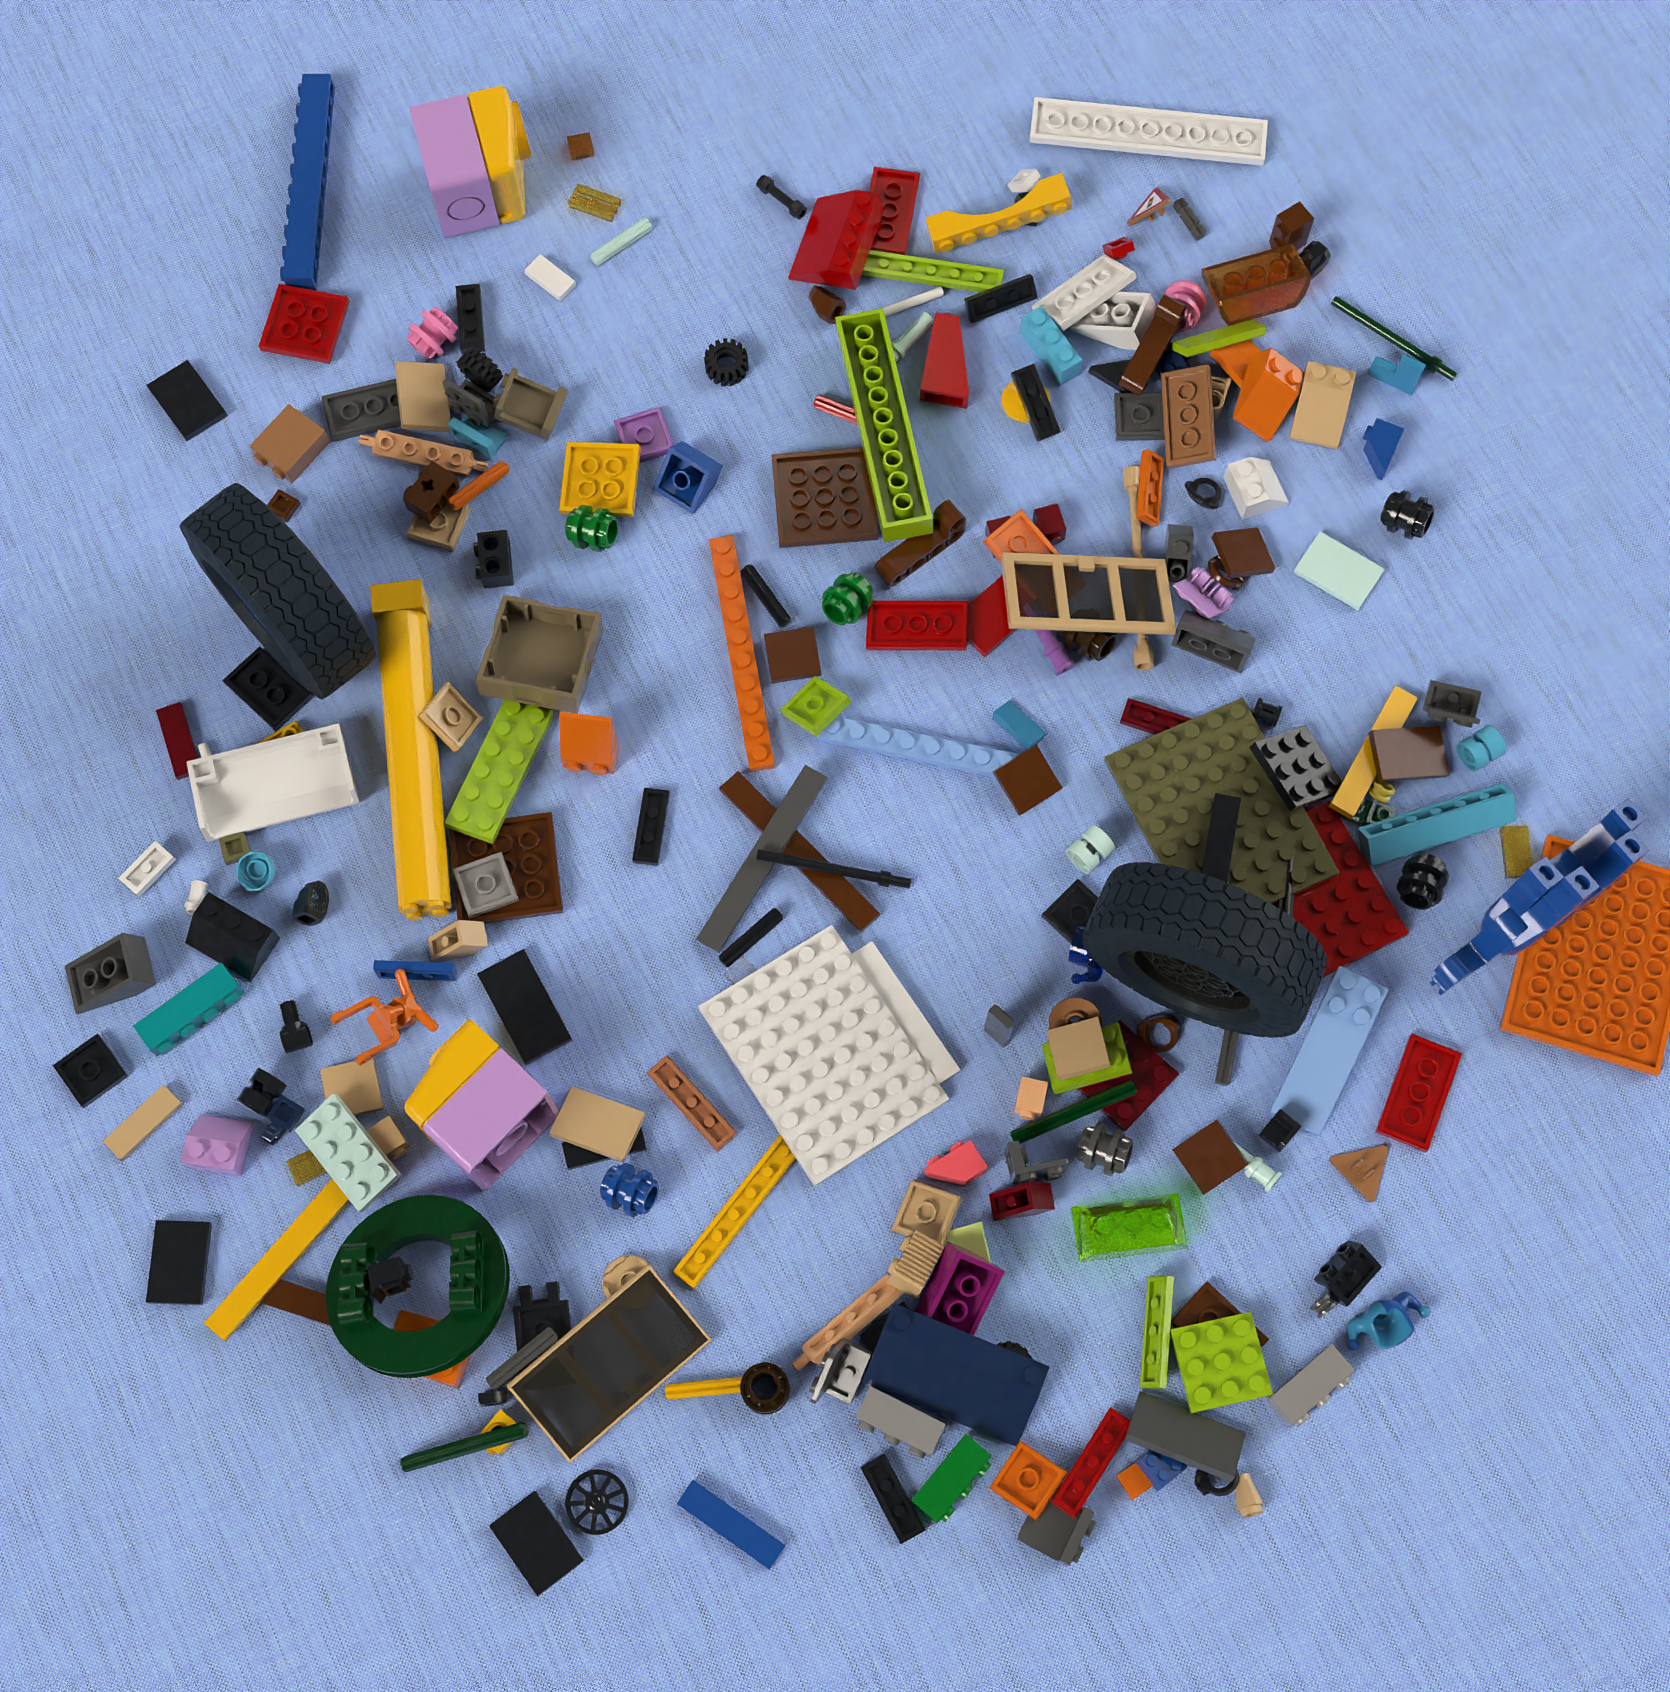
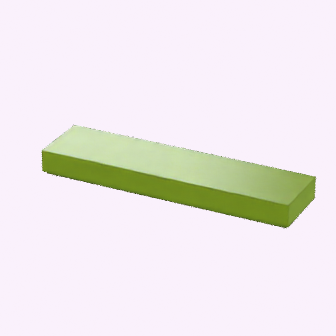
[1172,320,1266,357]
[1140,1275,1174,1389]

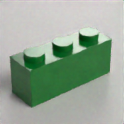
[911,1433,991,1524]

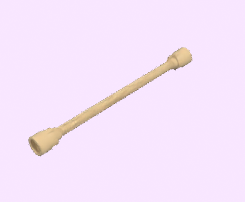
[1123,466,1155,670]

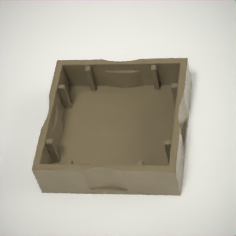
[476,595,603,714]

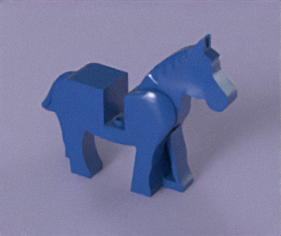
[1430,798,1650,995]

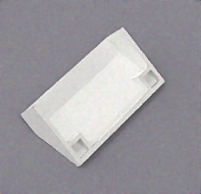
[186,723,360,842]

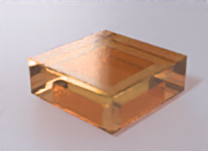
[567,132,595,161]

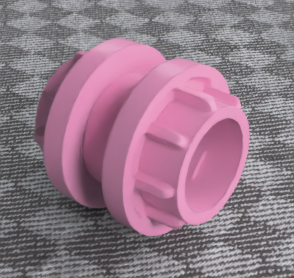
[1165,280,1206,332]
[407,307,457,359]

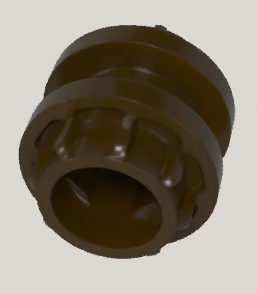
[1063,609,1118,661]
[740,1362,790,1415]

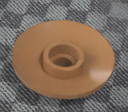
[1049,997,1102,1030]

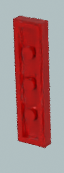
[1051,1407,1130,1519]

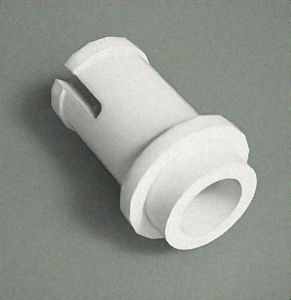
[184,880,208,915]

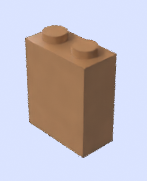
[250,404,331,483]

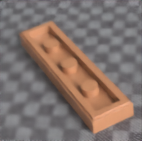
[647,1055,738,1152]

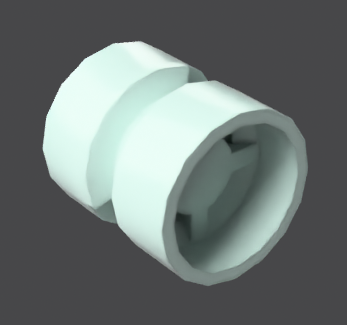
[1065,825,1115,874]

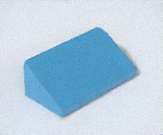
[992,701,1047,749]

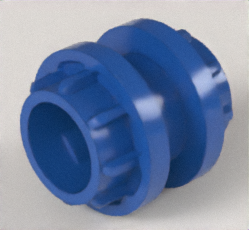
[600,1163,659,1217]

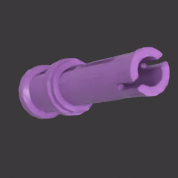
[1022,601,1076,675]

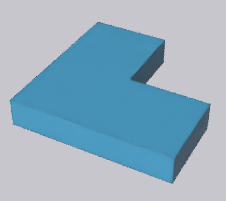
[1368,354,1426,396]

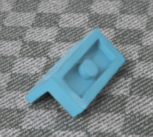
[448,415,507,459]

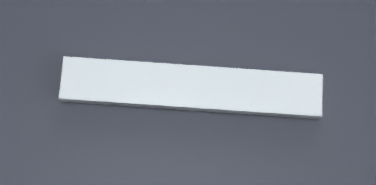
[852,941,961,1085]

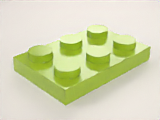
[1042,1022,1132,1095]

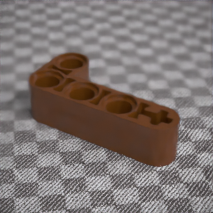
[1119,294,1187,396]
[874,500,966,587]

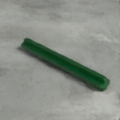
[1010,1081,1137,1144]
[400,1422,529,1472]

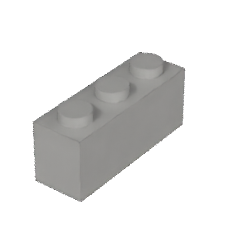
[1266,1344,1355,1427]
[855,1386,946,1459]

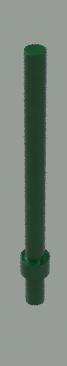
[1331,296,1458,381]

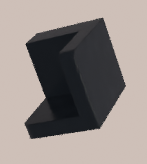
[1258,1109,1301,1153]

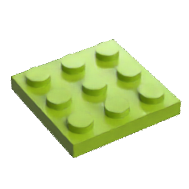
[1170,1312,1273,1414]

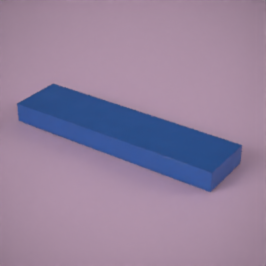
[677,1480,786,1570]

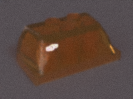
[1201,243,1311,325]

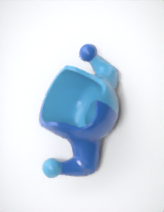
[1347,1291,1430,1351]

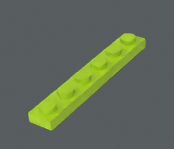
[861,250,1004,292]

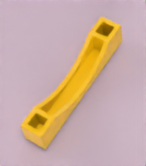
[925,173,1072,253]

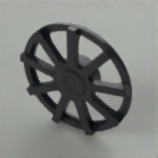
[565,1469,629,1535]

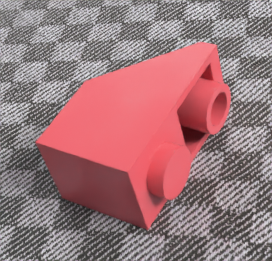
[924,1140,988,1186]

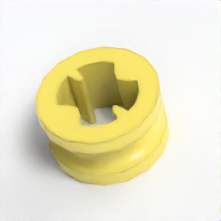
[1368,779,1395,803]

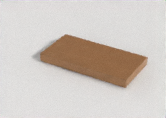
[1161,364,1216,469]

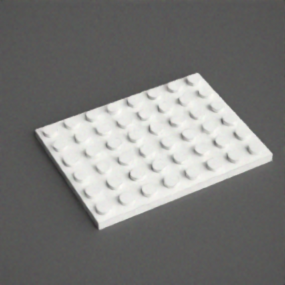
[698,925,949,1187]

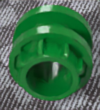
[565,505,618,552]
[822,572,873,625]

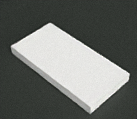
[1032,254,1136,332]

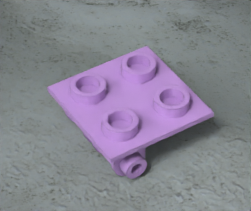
[1172,567,1234,619]

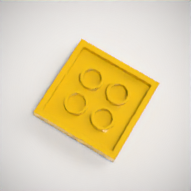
[559,442,641,517]

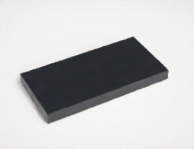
[477,949,572,1066]

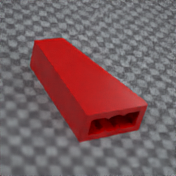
[919,313,969,409]

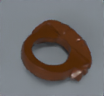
[1208,555,1245,590]
[1137,1014,1181,1052]

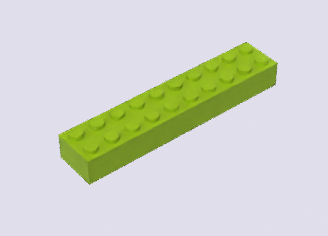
[835,308,933,543]

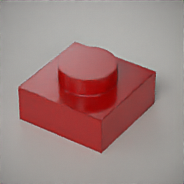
[1102,237,1135,259]

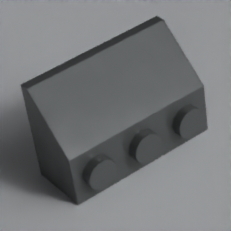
[1171,610,1256,674]

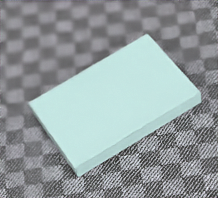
[1293,531,1385,610]

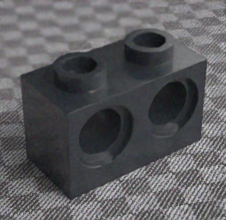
[473,530,514,588]

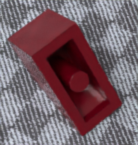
[989,1182,1055,1221]

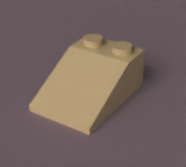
[1289,361,1356,449]

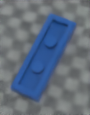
[373,960,457,981]

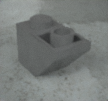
[1164,524,1194,582]

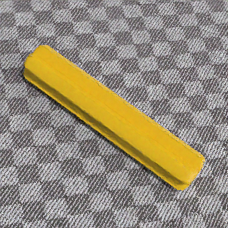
[665,1376,743,1400]

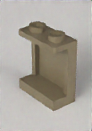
[492,367,568,441]

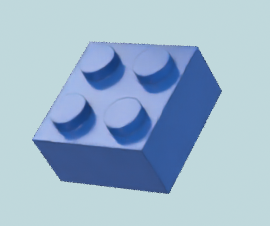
[1136,1450,1187,1491]

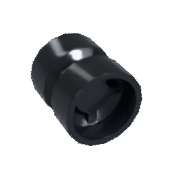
[237,1067,287,1118]

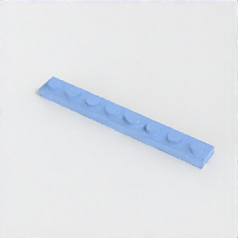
[817,717,1019,777]

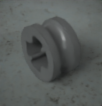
[1310,1293,1338,1318]

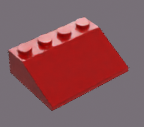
[788,190,884,290]

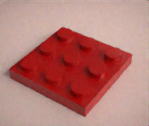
[258,284,350,364]

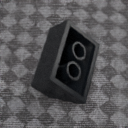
[185,892,280,982]

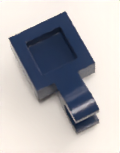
[261,1095,305,1146]

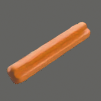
[447,461,509,511]

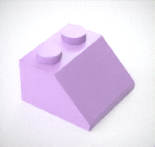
[181,1115,253,1176]

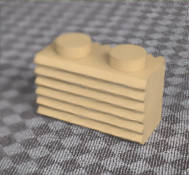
[887,1230,945,1299]

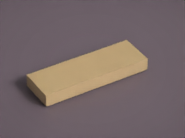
[103,1084,183,1161]

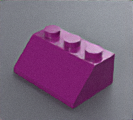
[914,1241,1005,1336]

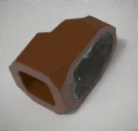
[809,285,846,324]

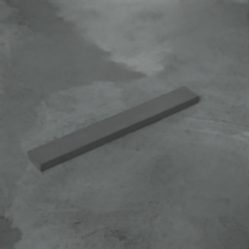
[696,765,828,954]

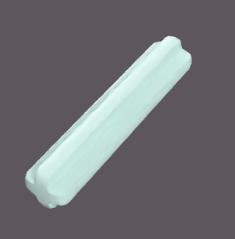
[590,218,652,266]

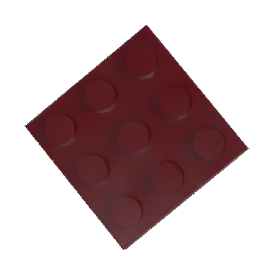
[1077,1020,1179,1132]

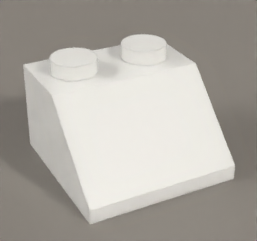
[1224,457,1289,520]

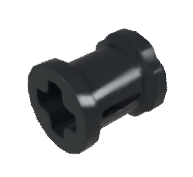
[1252,698,1283,727]

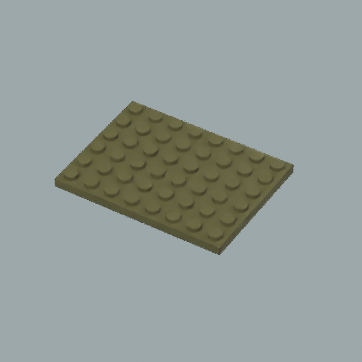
[1104,698,1340,905]

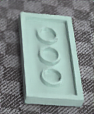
[295,1094,401,1212]

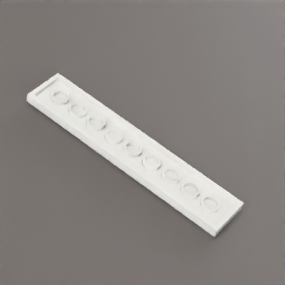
[1029,97,1268,166]

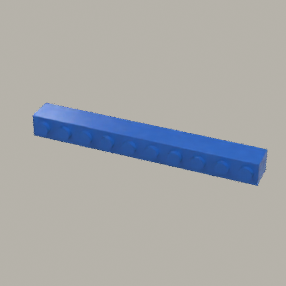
[280,74,335,291]

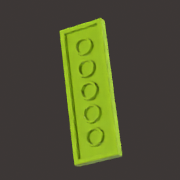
[444,700,554,844]

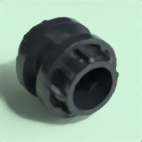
[1380,490,1435,540]
[1396,853,1449,910]

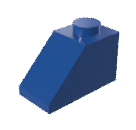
[1362,418,1404,480]

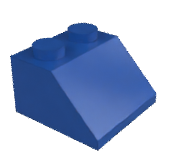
[653,441,723,514]

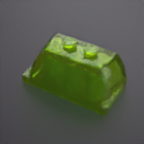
[1070,1193,1188,1262]

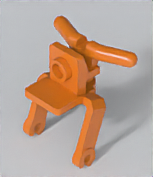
[330,969,439,1066]

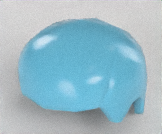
[236,851,276,891]

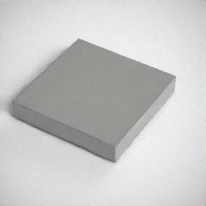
[452,852,519,918]

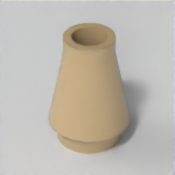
[1235,1473,1264,1518]

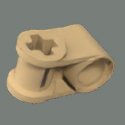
[1211,374,1231,421]

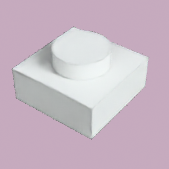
[1007,169,1041,192]

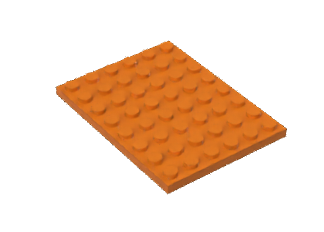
[1499,834,1670,1077]

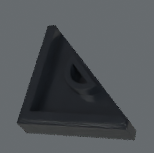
[1088,359,1131,393]

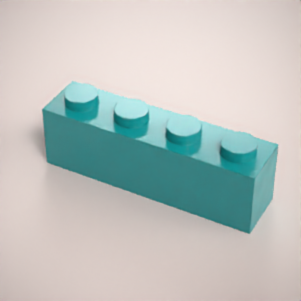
[133,962,245,1056]

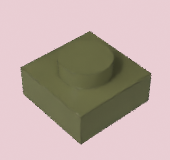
[219,832,250,865]

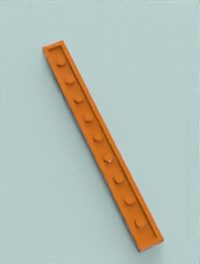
[709,535,775,772]

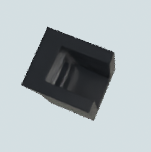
[367,1256,414,1304]

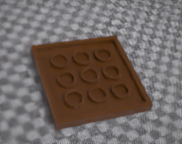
[771,447,878,548]
[449,812,563,924]

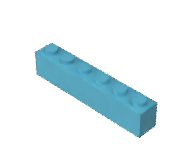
[1357,783,1517,866]

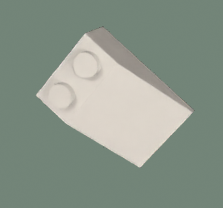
[1069,292,1157,350]

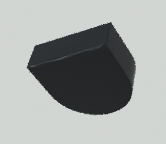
[478,1391,508,1407]

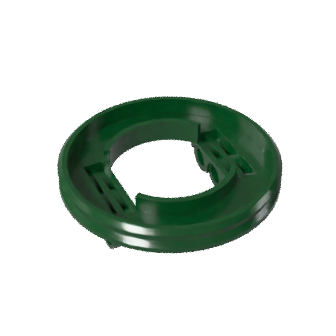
[326,1195,510,1378]

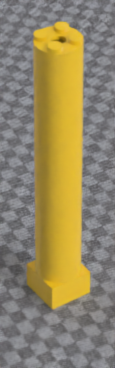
[370,579,451,921]

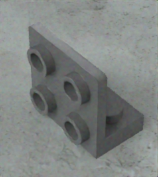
[1004,1141,1069,1185]

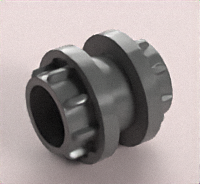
[1076,1123,1133,1176]

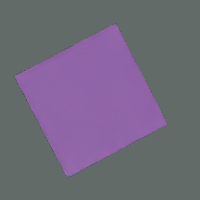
[614,407,674,463]

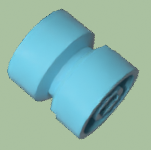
[1456,725,1506,772]

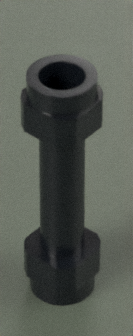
[756,175,807,220]

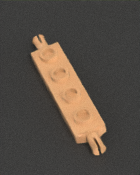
[359,430,488,477]
[791,1274,904,1372]

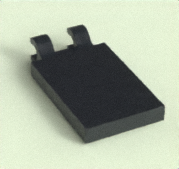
[513,1281,577,1391]

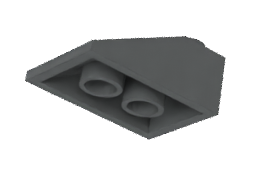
[65,933,156,1014]

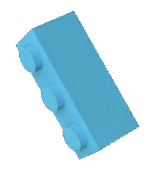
[1019,306,1082,386]

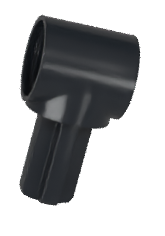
[280,1000,313,1054]

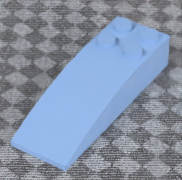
[1270,966,1389,1136]

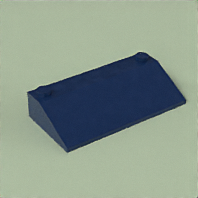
[861,1303,1050,1446]

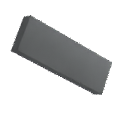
[984,1004,1015,1048]

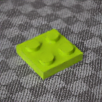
[780,676,852,737]

